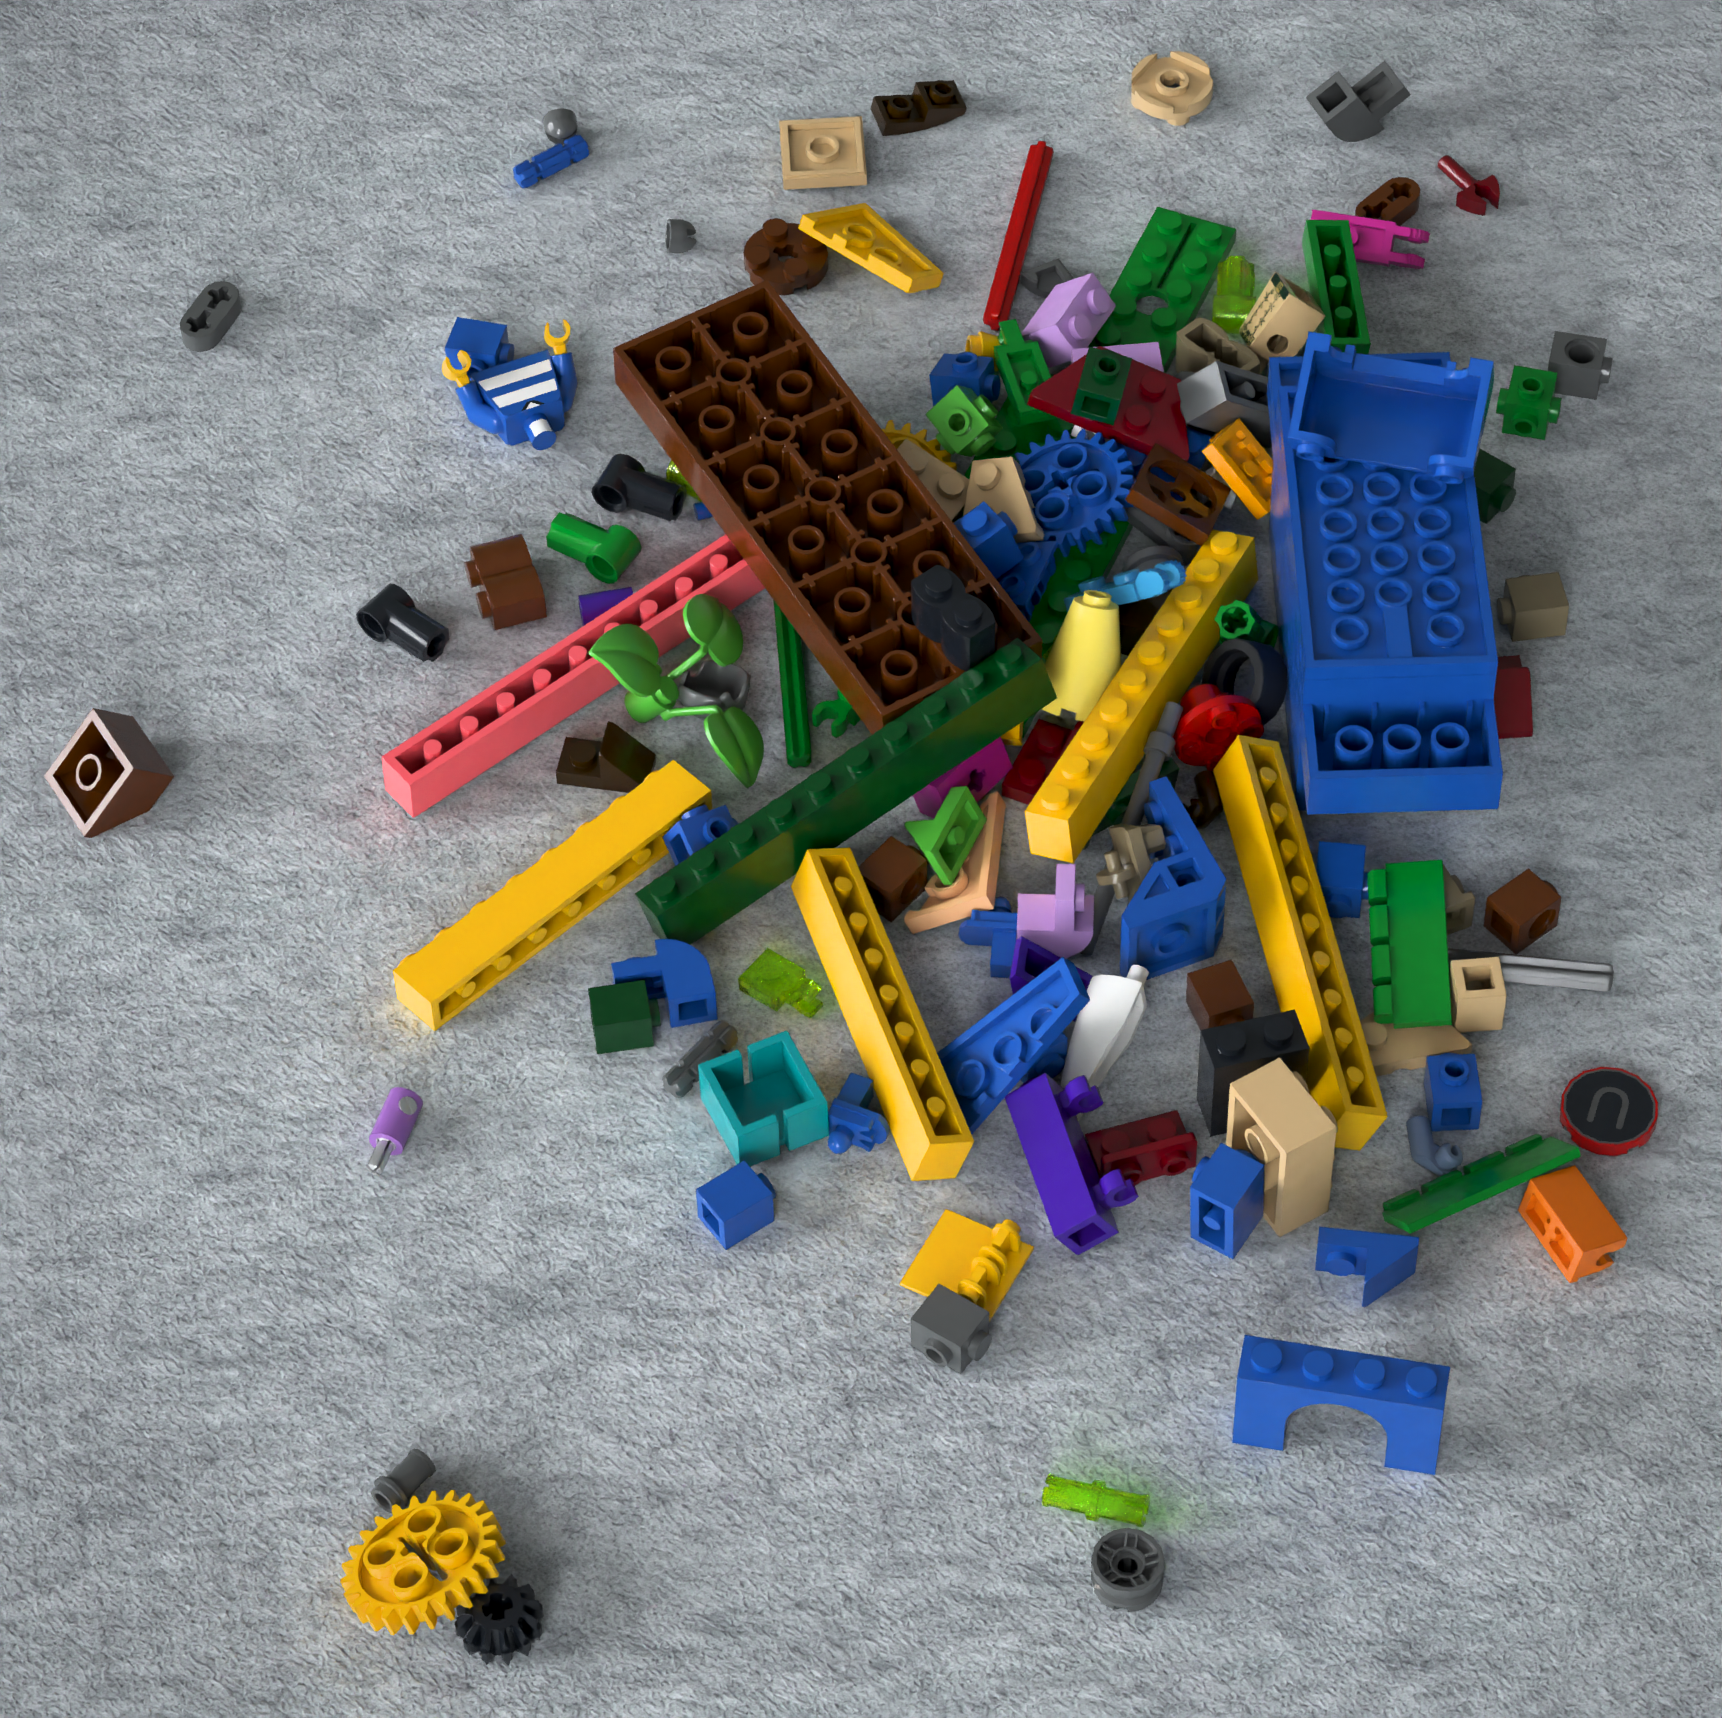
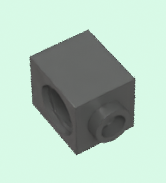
[1548,331,1613,400]

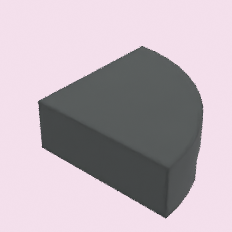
[1021,258,1074,298]

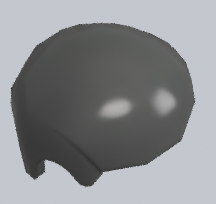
[679,660,751,720]

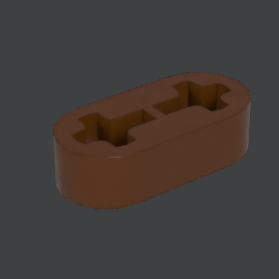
[1355,177,1420,226]

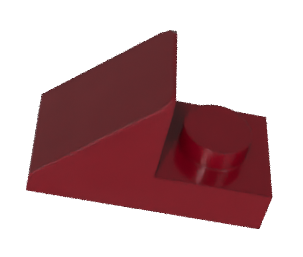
[1494,655,1533,739]

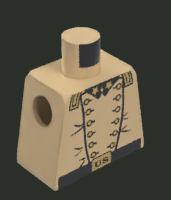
[1239,271,1325,375]

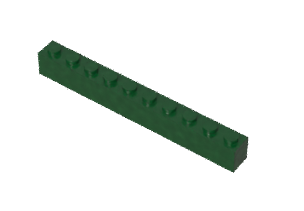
[635,637,1057,945]

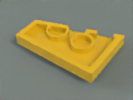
[798,203,944,293]

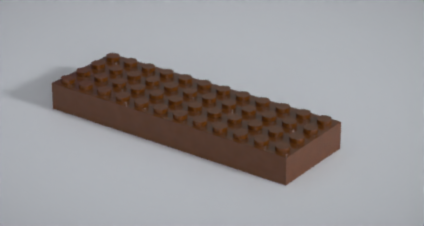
[613,280,1043,734]

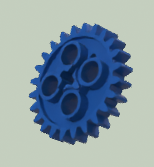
[1015,429,1137,557]

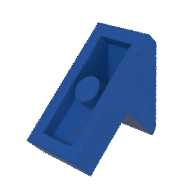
[1315,1226,1419,1307]

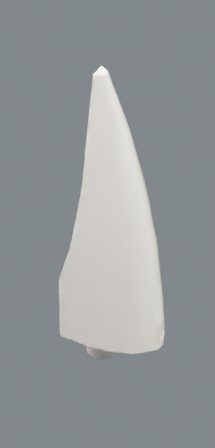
[1060,965,1149,1121]

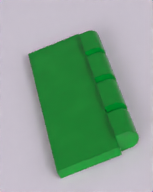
[1367,860,1452,1029]
[1382,1134,1581,1234]

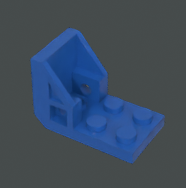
[1120,776,1226,980]

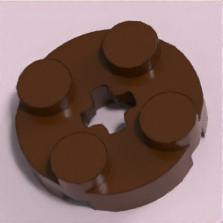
[743,218,828,295]

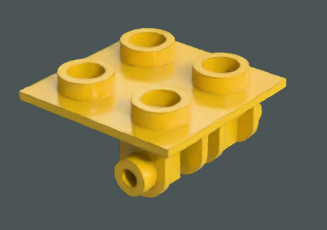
[900,1209,1034,1322]

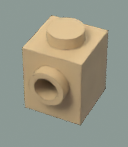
[1449,957,1507,1033]

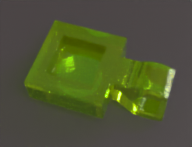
[738,948,823,1018]

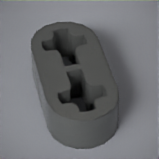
[180,281,241,352]

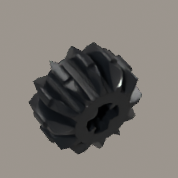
[455,1574,544,1666]

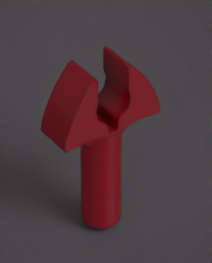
[1438,155,1500,216]

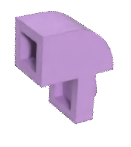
[1017,864,1094,958]

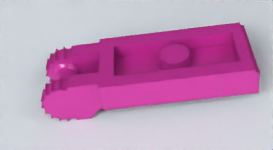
[1311,210,1430,269]

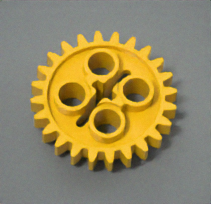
[340,1490,506,1635]

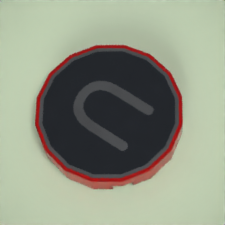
[1560,1067,1658,1156]

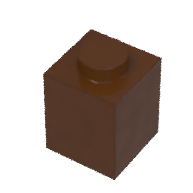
[1186,959,1254,1030]

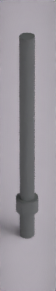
[1079,702,1183,956]

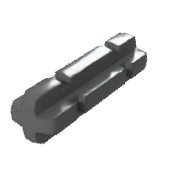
[662,1020,738,1098]

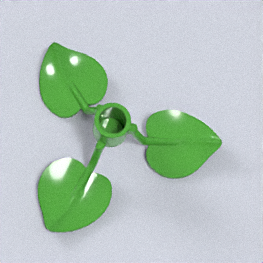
[588,594,764,788]

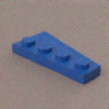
[937,957,1090,1134]

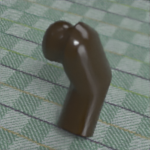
[1183,770,1224,830]

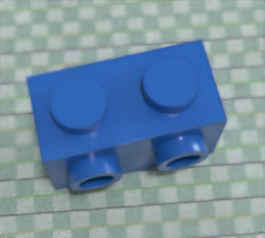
[1190,1143,1264,1259]

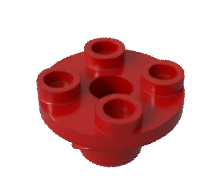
[1173,684,1264,771]

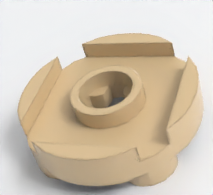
[1131,51,1213,126]

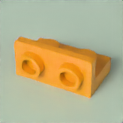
[1202,418,1273,520]

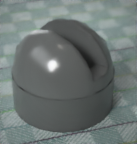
[543,108,577,145]
[665,219,696,253]

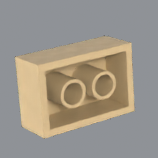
[1226,1058,1338,1237]

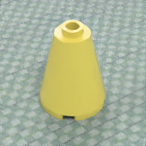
[1041,590,1121,721]

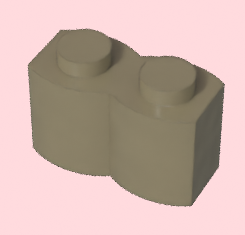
[1175,317,1260,374]

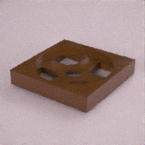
[1125,443,1231,546]

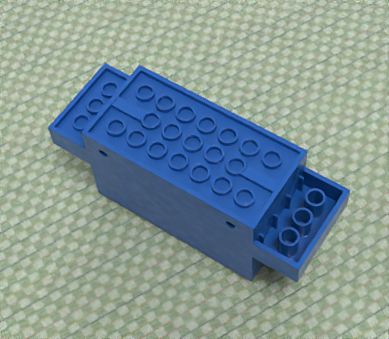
[1267,352,1503,815]

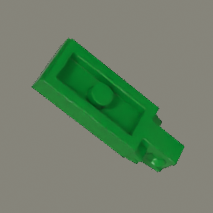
[994,319,1058,426]

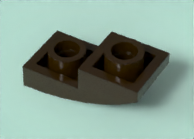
[870,80,967,136]

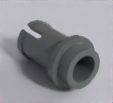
[371,1448,436,1513]

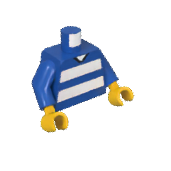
[442,319,578,450]

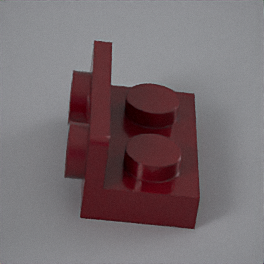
[1002,719,1084,805]
[1085,1110,1197,1185]

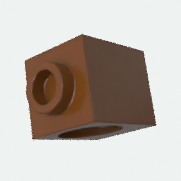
[858,836,928,922]
[1483,868,1561,955]

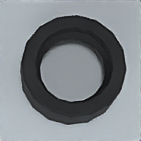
[1201,638,1288,726]

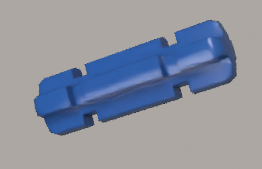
[513,135,589,188]

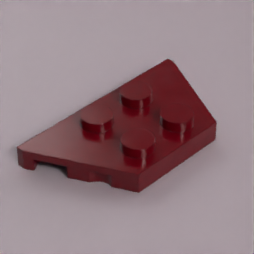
[1027,346,1190,462]

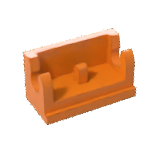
[1518,1165,1628,1283]

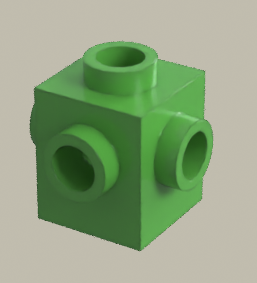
[925,385,1003,457]

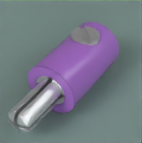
[367,1087,423,1175]

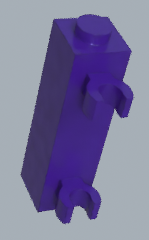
[1005,1073,1139,1256]

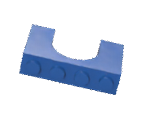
[1232,1335,1450,1475]

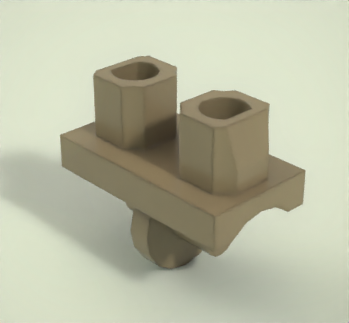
[1096,823,1178,902]

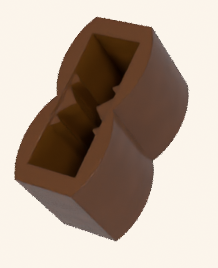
[464,534,547,630]

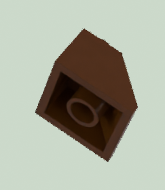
[44,708,174,838]

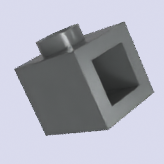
[911,1284,992,1374]

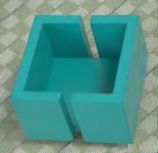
[698,1030,829,1167]

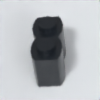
[911,565,995,671]

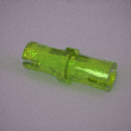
[1042,1473,1150,1528]

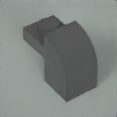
[1306,61,1411,142]

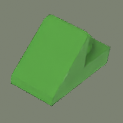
[904,786,987,885]

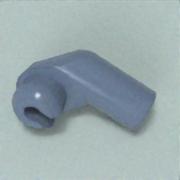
[1406,1116,1463,1176]

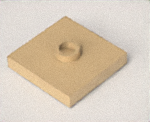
[779,116,867,190]

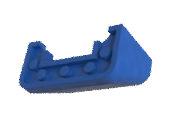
[1288,331,1494,484]

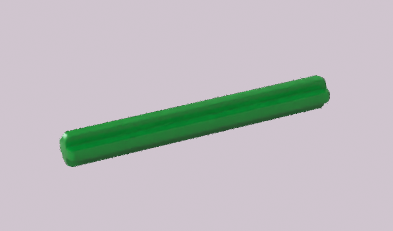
[773,599,812,768]

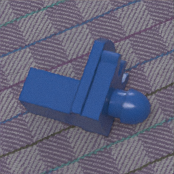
[958,896,1017,978]
[828,1073,890,1154]

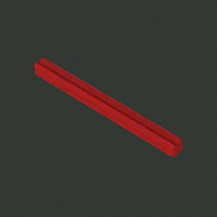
[983,141,1054,331]

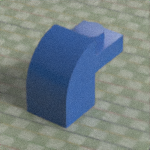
[611,939,718,1028]

